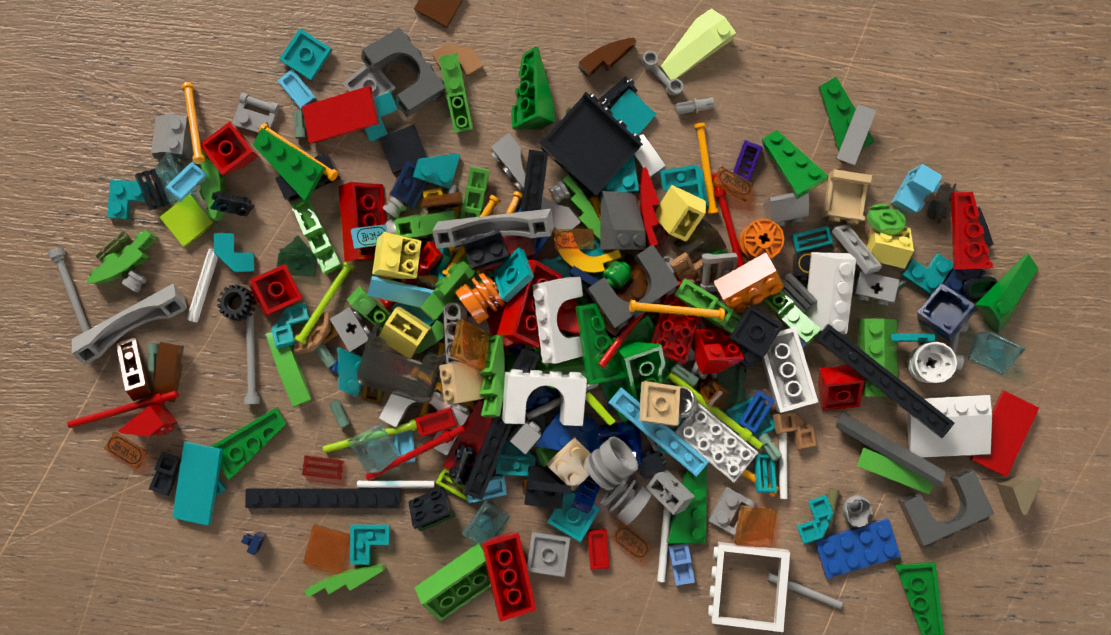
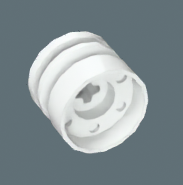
[907,342,957,383]

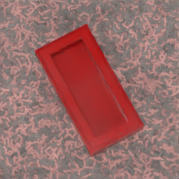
[414,406,458,437]
[587,529,610,570]

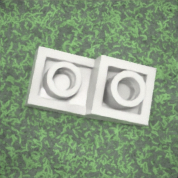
[634,134,666,178]

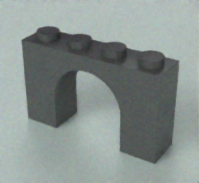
[361,28,446,118]
[586,245,679,329]
[898,469,994,547]

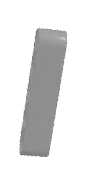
[444,301,470,364]

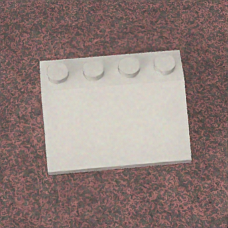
[906,395,992,457]

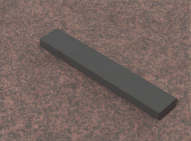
[835,412,946,487]

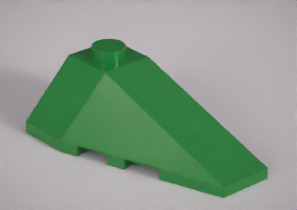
[511,47,555,130]
[975,254,1038,333]
[617,342,665,403]

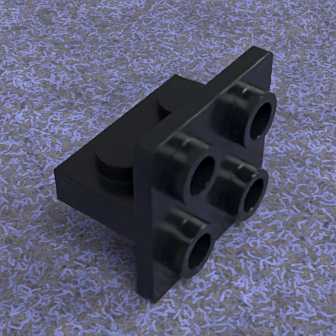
[462,229,509,270]
[524,466,571,509]
[408,487,455,532]

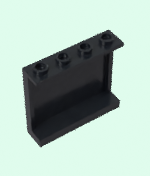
[538,92,643,198]

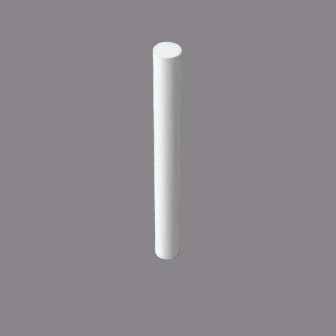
[779,432,787,499]
[357,481,435,489]
[657,506,671,582]

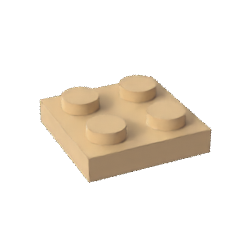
[639,381,680,426]
[547,437,591,491]

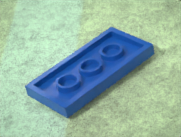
[814,518,901,579]

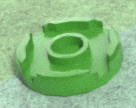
[867,204,906,235]

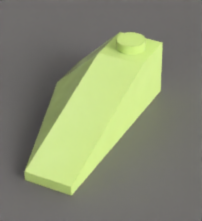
[661,9,736,80]

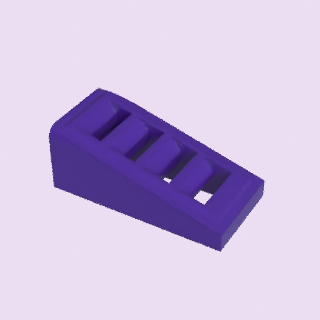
[731,140,763,182]

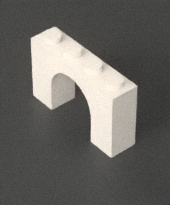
[533,277,583,363]
[502,369,587,426]
[379,375,472,455]

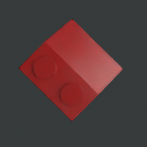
[200,121,259,175]
[248,264,303,318]
[818,365,865,411]
[118,404,178,437]

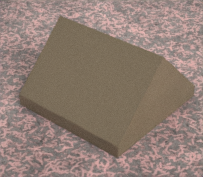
[996,475,1042,516]

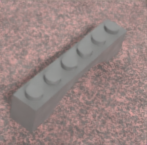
[491,133,581,236]
[432,209,554,248]
[72,283,187,365]

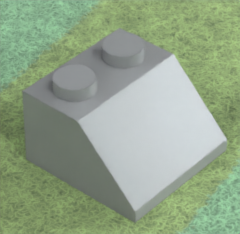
[151,114,192,159]
[763,192,809,227]

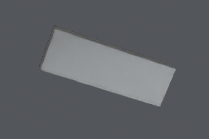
[836,104,876,165]
[832,224,882,274]

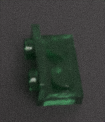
[717,364,747,403]

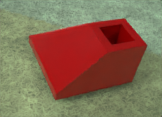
[695,328,744,375]

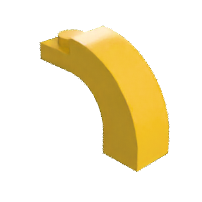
[554,233,621,274]

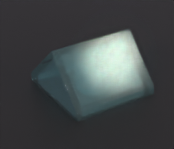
[155,153,196,204]
[968,331,1025,375]
[347,422,401,473]
[462,499,510,544]

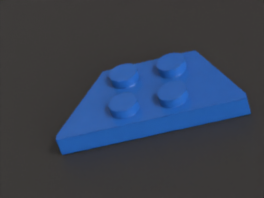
[534,411,602,453]

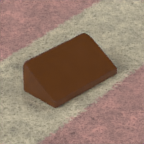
[421,192,463,211]

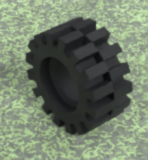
[217,284,256,321]

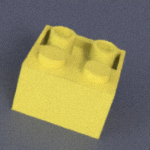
[655,185,706,242]
[867,226,914,269]
[372,232,421,279]
[378,306,432,359]

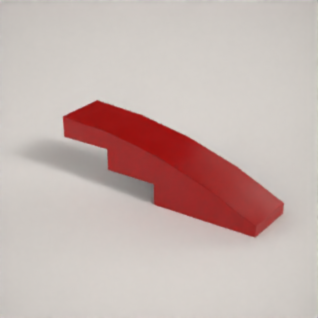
[639,167,659,247]
[379,241,443,309]

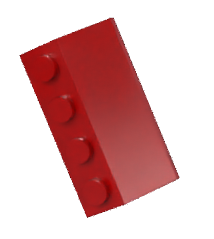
[338,182,386,262]
[497,260,562,348]
[481,532,536,622]

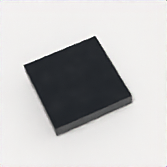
[379,124,427,174]
[729,305,783,359]

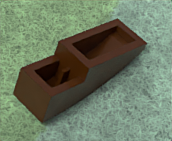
[579,38,636,78]
[155,342,184,402]

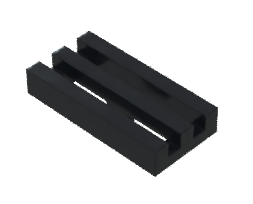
[135,168,169,211]

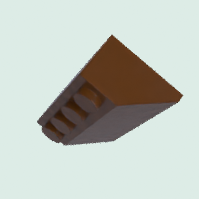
[590,254,648,337]

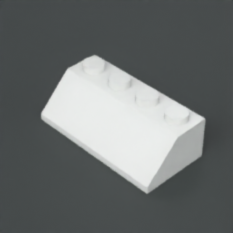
[805,252,856,334]
[761,327,818,413]

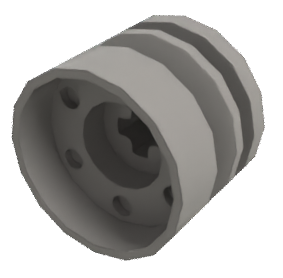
[585,437,638,490]
[600,476,652,525]

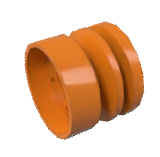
[738,219,784,261]
[455,272,506,324]

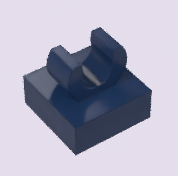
[241,531,267,555]

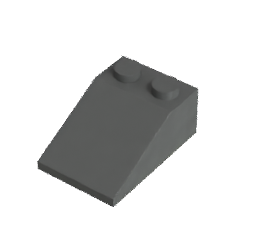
[600,191,646,251]

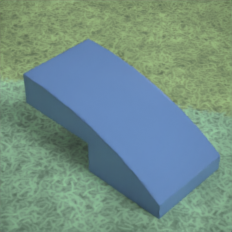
[668,543,695,586]

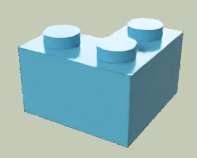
[891,164,942,215]

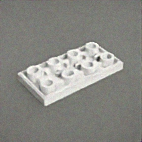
[674,403,758,482]

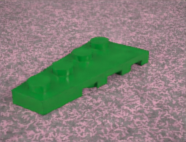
[818,77,875,151]
[253,128,326,201]
[762,130,828,199]
[576,303,626,385]
[211,407,288,480]
[666,465,707,543]
[894,562,944,635]

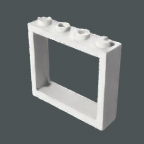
[708,542,790,632]

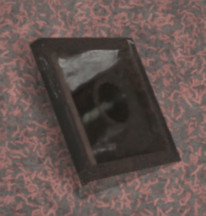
[673,219,727,264]

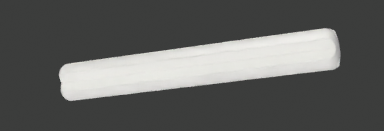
[187,249,218,322]

